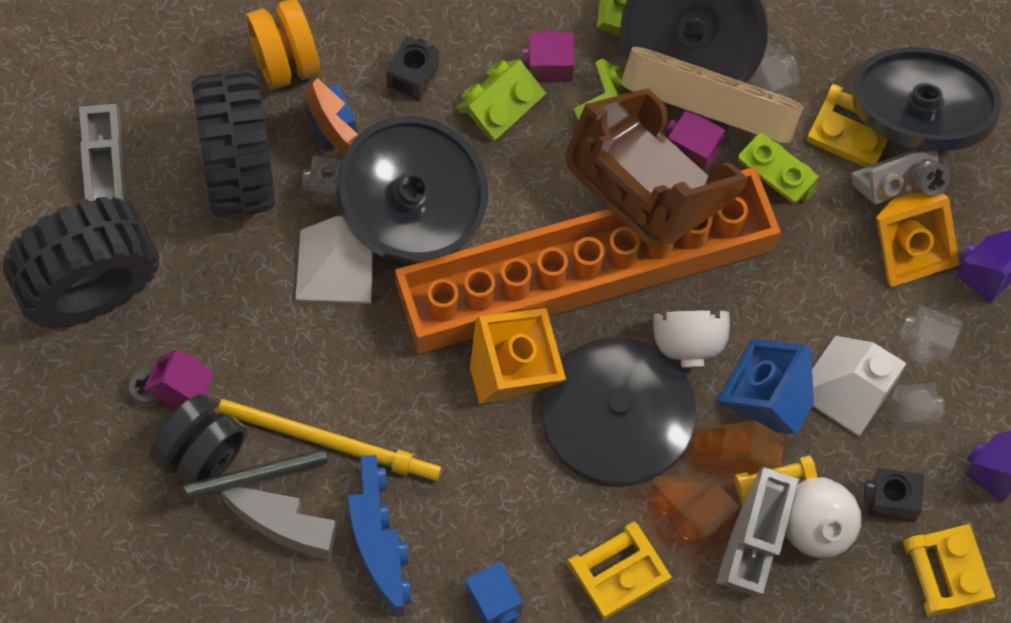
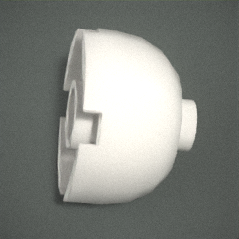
[653,311,730,368]
[785,477,861,559]

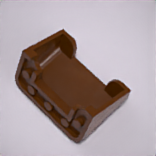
[566,88,748,248]

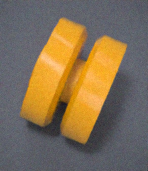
[245,0,321,91]

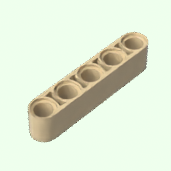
[621,47,803,143]

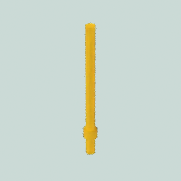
[219,399,442,482]

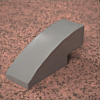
[79,104,125,201]
[716,467,799,595]
[221,487,337,561]

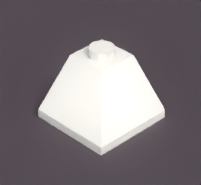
[296,216,374,304]
[812,336,906,437]

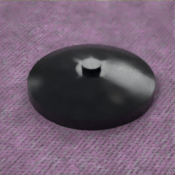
[620,0,769,83]
[852,47,1002,151]
[336,116,488,264]
[542,337,696,487]

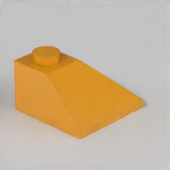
[876,189,960,287]
[470,308,566,404]

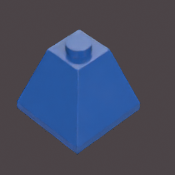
[717,339,814,434]

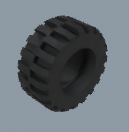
[191,69,276,219]
[2,197,160,329]

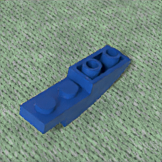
[348,455,411,617]

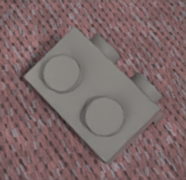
[851,149,939,205]

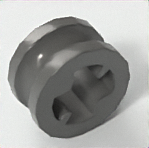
[911,159,950,196]
[129,369,161,408]

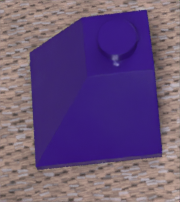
[956,230,1011,304]
[966,431,1011,503]

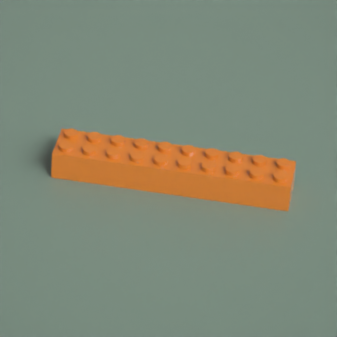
[395,167,781,354]

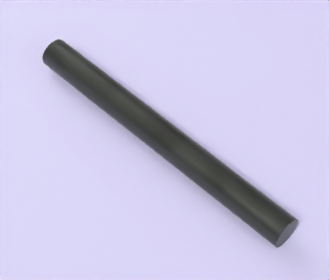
[180,449,327,501]

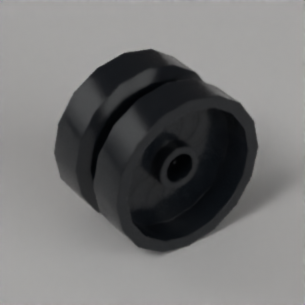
[148,394,248,486]

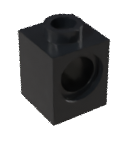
[386,36,439,101]
[863,468,924,522]

